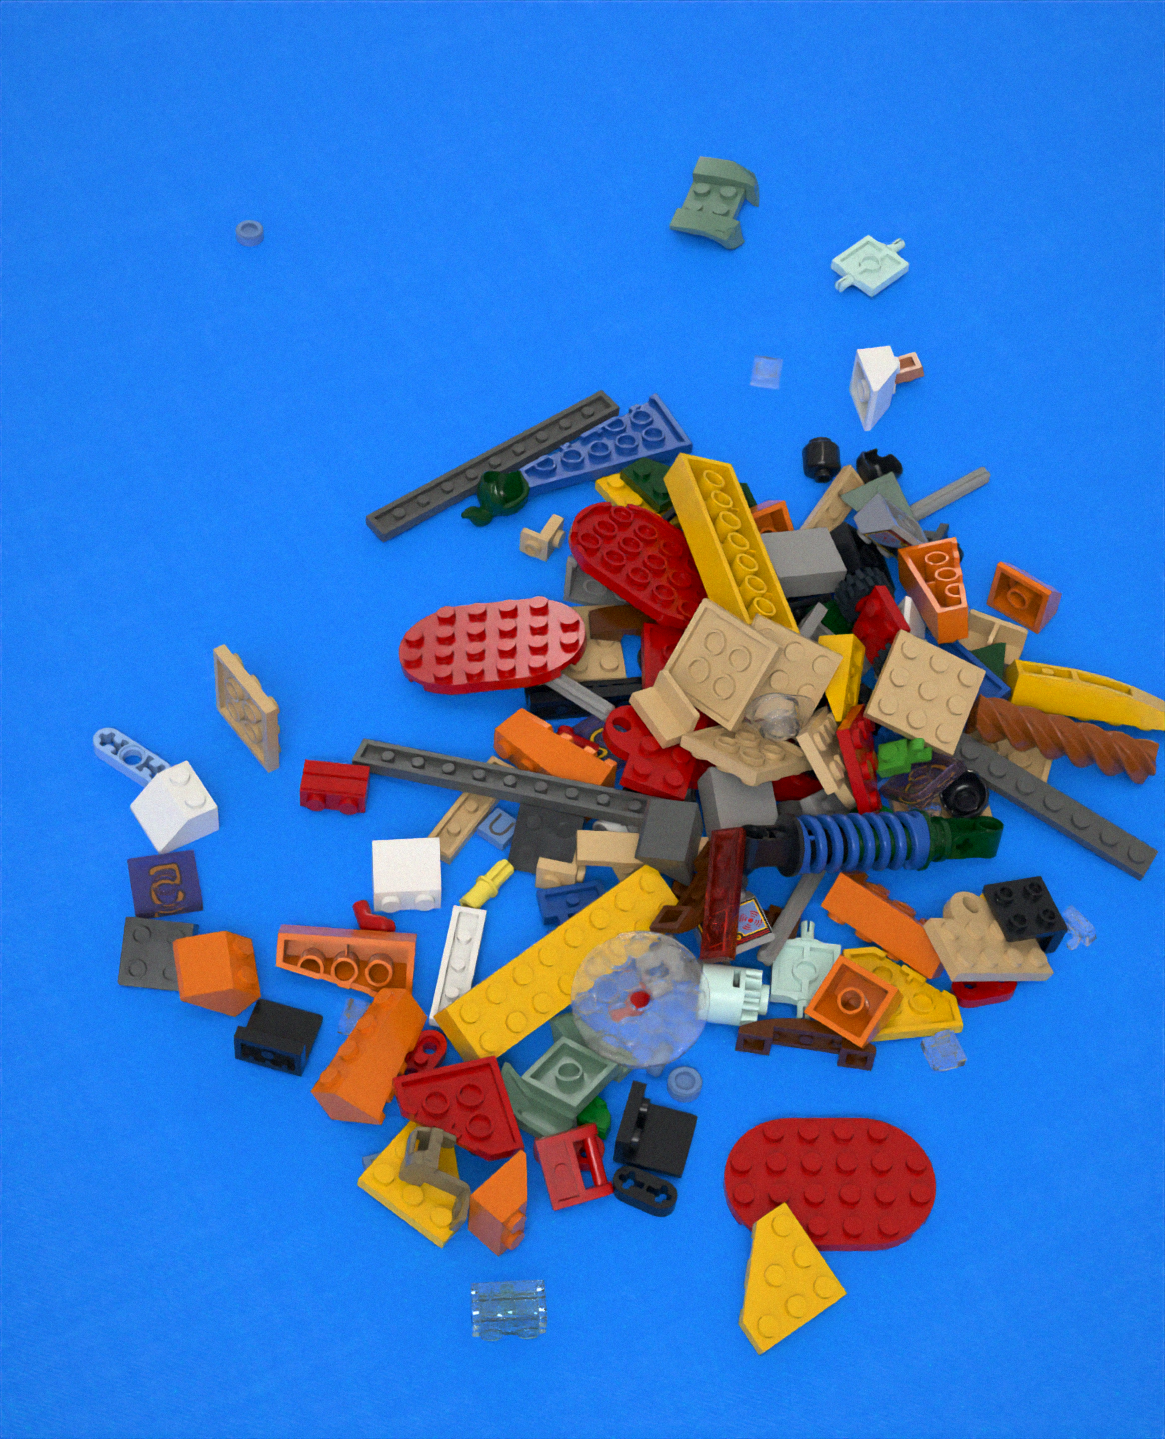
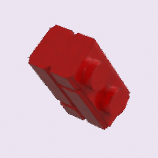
[300,759,370,815]

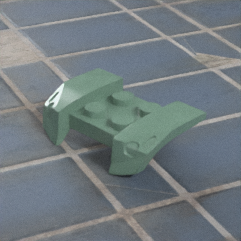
[669,156,759,250]
[500,1012,640,1138]

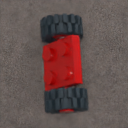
[834,567,911,678]

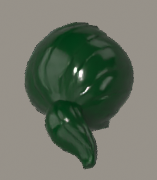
[461,470,530,527]

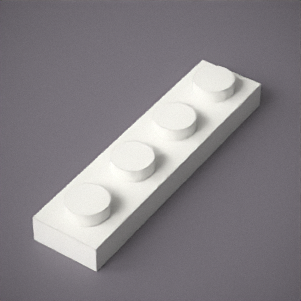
[429,905,487,1027]

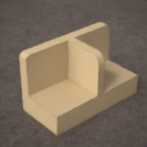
[959,609,1029,671]

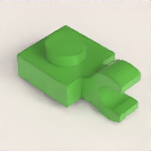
[876,738,933,778]

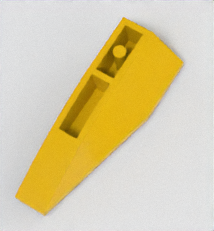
[1002,659,1165,731]

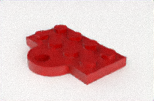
[602,686,709,801]

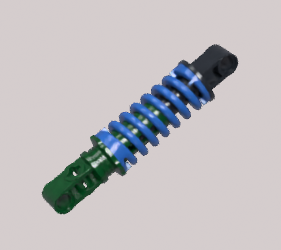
[733,809,1004,877]

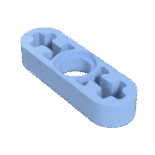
[93,728,171,788]

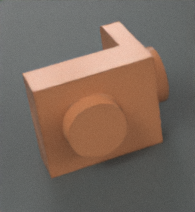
[895,352,924,384]

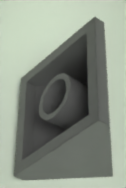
[634,798,704,886]

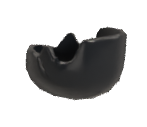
[856,448,904,483]
[939,768,990,818]

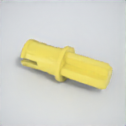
[459,859,514,909]

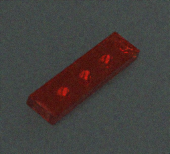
[700,827,746,963]

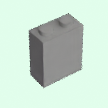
[760,527,847,598]
[697,767,778,842]

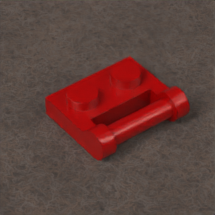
[534,1122,614,1211]

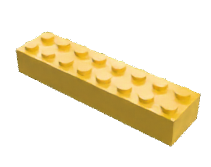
[663,452,800,634]
[433,864,679,1062]

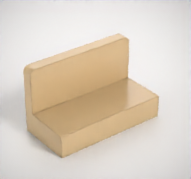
[629,669,700,749]

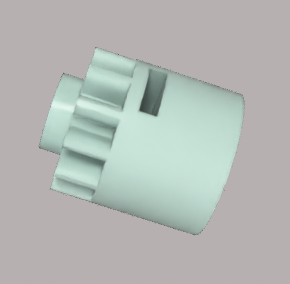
[696,962,770,1026]

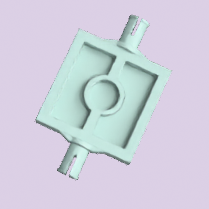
[830,235,910,297]
[769,920,841,1020]

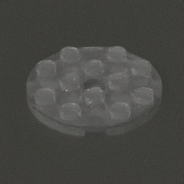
[571,931,710,1069]

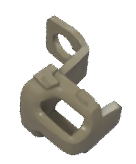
[398,1126,471,1232]

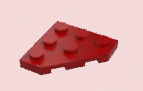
[836,704,882,815]
[392,1055,525,1162]

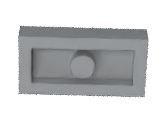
[799,788,852,816]

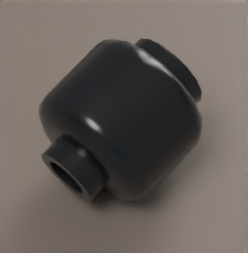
[802,437,841,483]

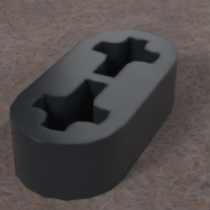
[612,1166,678,1217]

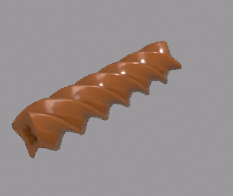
[964,694,1159,784]

